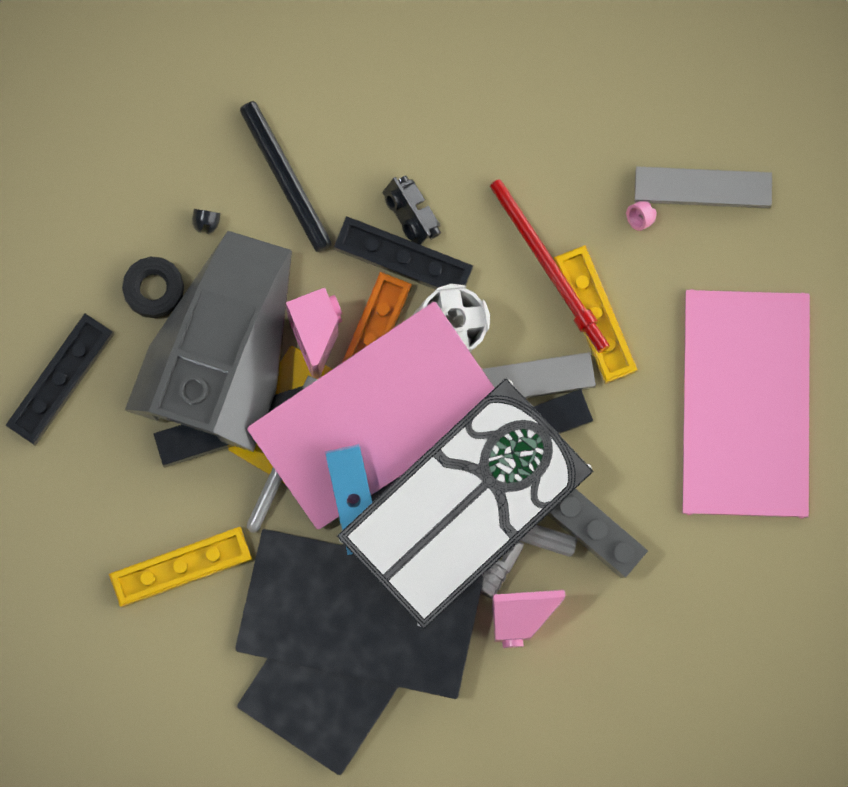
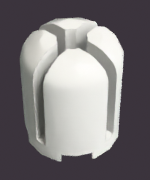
[413,284,490,352]

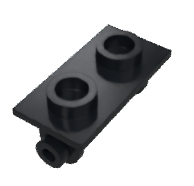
[382,175,442,245]

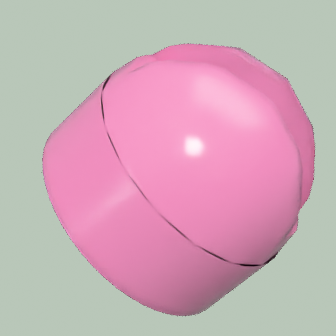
[626,201,657,231]

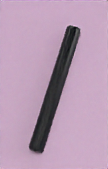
[240,101,331,252]

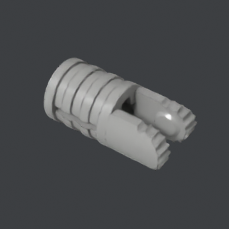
[481,541,524,599]

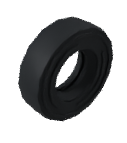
[122,256,184,318]

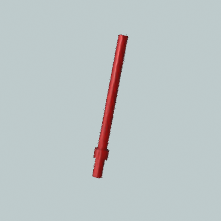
[489,179,610,353]

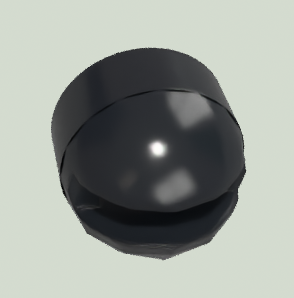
[192,209,221,234]

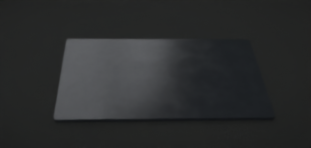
[235,529,484,699]
[237,544,399,775]

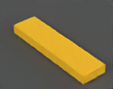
[553,245,638,384]
[109,526,252,608]

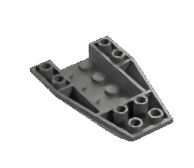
[125,231,292,452]

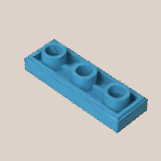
[325,444,372,555]

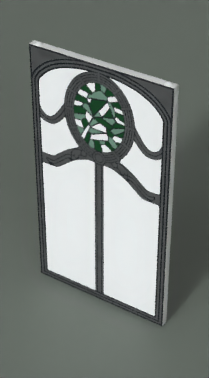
[337,378,594,629]

